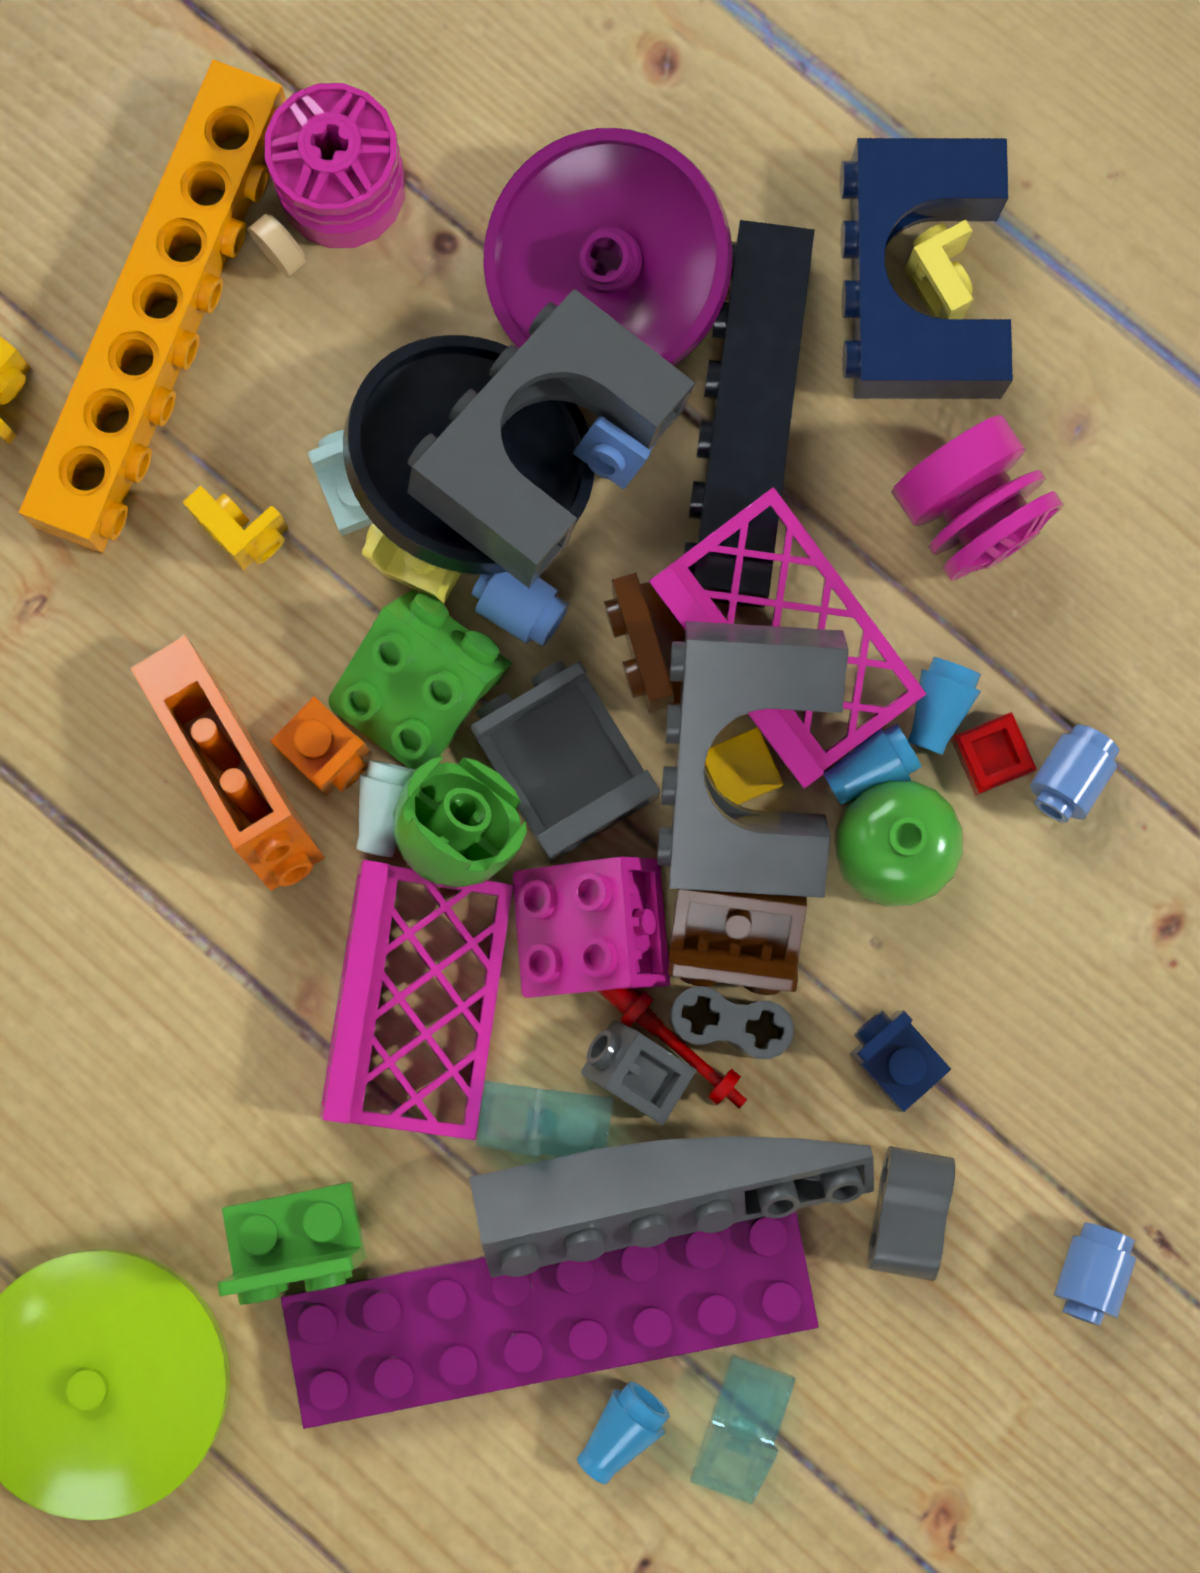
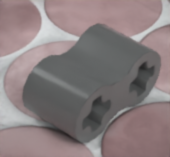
[669,986,794,1059]
[868,1146,955,1281]

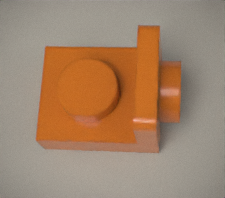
[270,696,371,796]

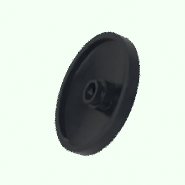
[343,335,594,574]

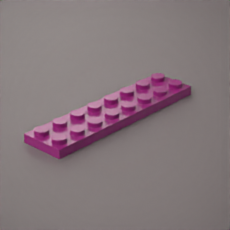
[281,1211,819,1429]

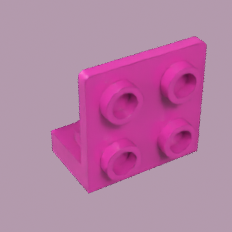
[513,856,671,998]

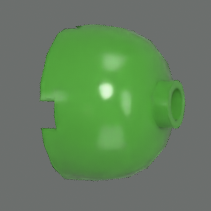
[393,757,527,888]
[834,780,963,906]

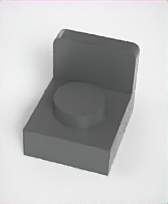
[581,1020,697,1125]

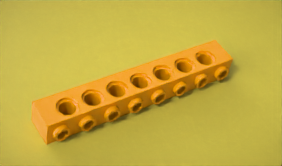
[18,59,286,554]

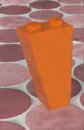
[130,635,325,891]

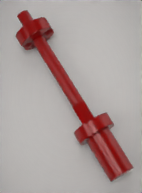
[597,989,747,1109]

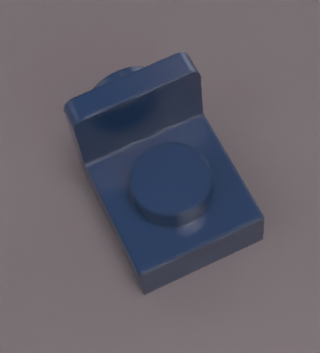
[849,1010,952,1112]

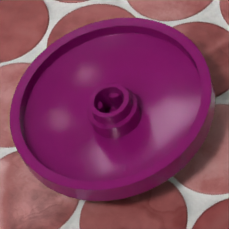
[483,128,733,366]

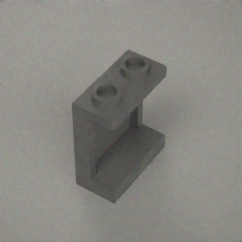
[470,661,661,863]

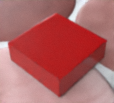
[951,712,1037,796]

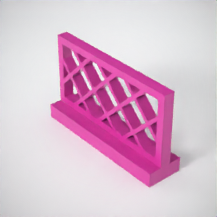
[649,487,926,788]
[319,860,513,1140]

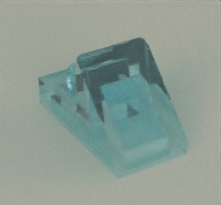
[477,1081,613,1157]
[690,1354,796,1504]

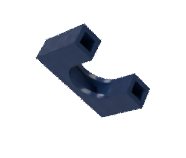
[840,138,1013,399]

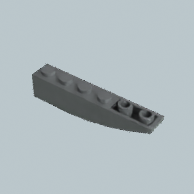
[469,1136,874,1278]

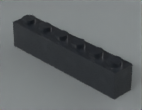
[684,220,815,608]

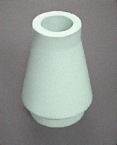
[356,760,415,857]

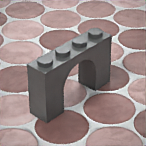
[407,289,695,589]
[657,621,849,898]

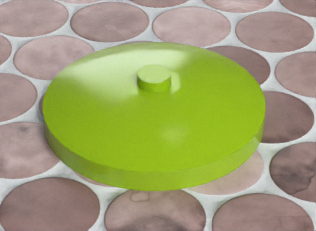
[0,1249,230,1520]

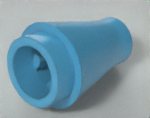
[908,657,981,755]
[823,723,922,805]
[577,1382,670,1484]

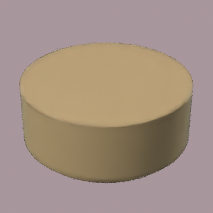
[248,214,306,278]

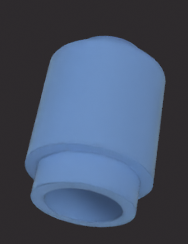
[471,572,570,647]
[1030,724,1119,823]
[1054,1222,1136,1326]

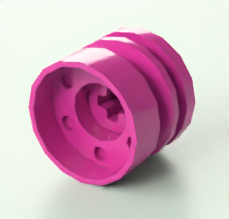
[265,83,405,248]
[891,414,1064,581]

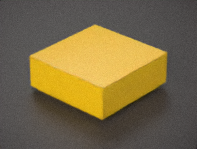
[705,727,784,805]

